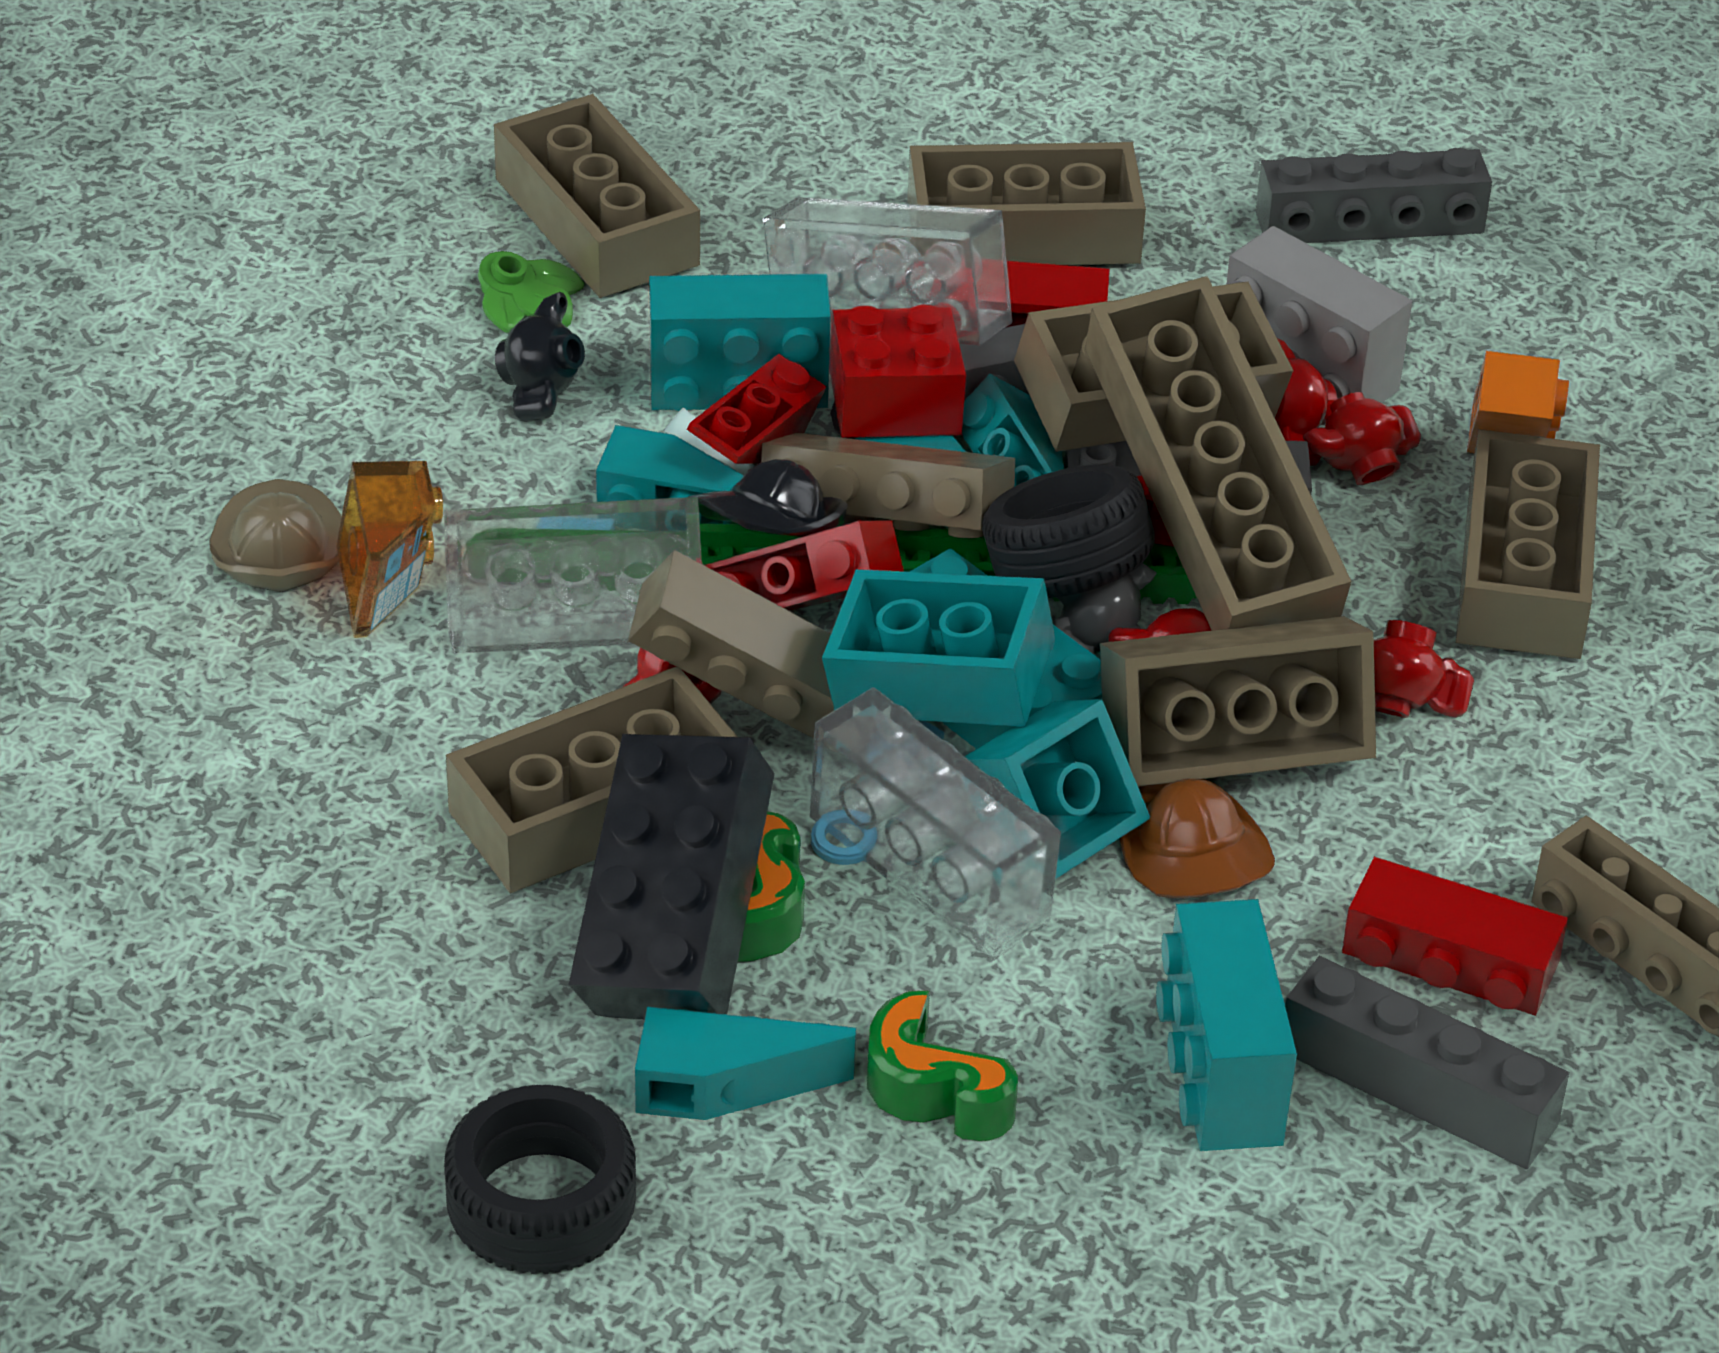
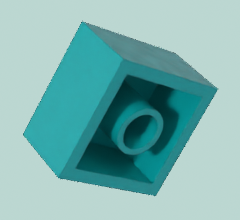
[959,699,1150,879]

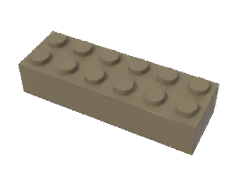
[1085,276,1352,631]

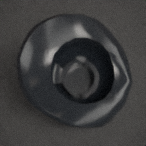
[688,459,848,537]

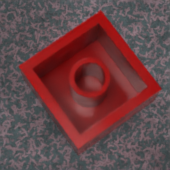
[829,304,966,438]

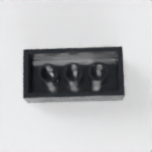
[568,734,775,1020]

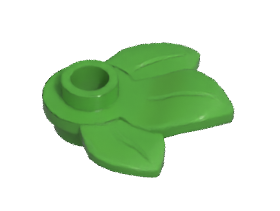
[478,251,584,333]

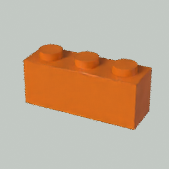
[1467,351,1569,453]

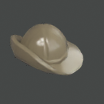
[209,479,349,592]

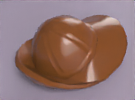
[1119,778,1275,899]

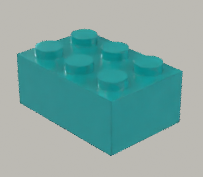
[649,274,831,411]
[822,569,1055,727]
[1156,899,1297,1151]

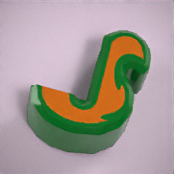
[738,811,805,962]
[867,991,1018,1141]

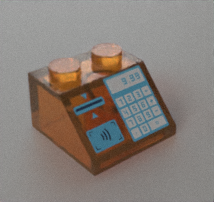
[336,461,443,638]

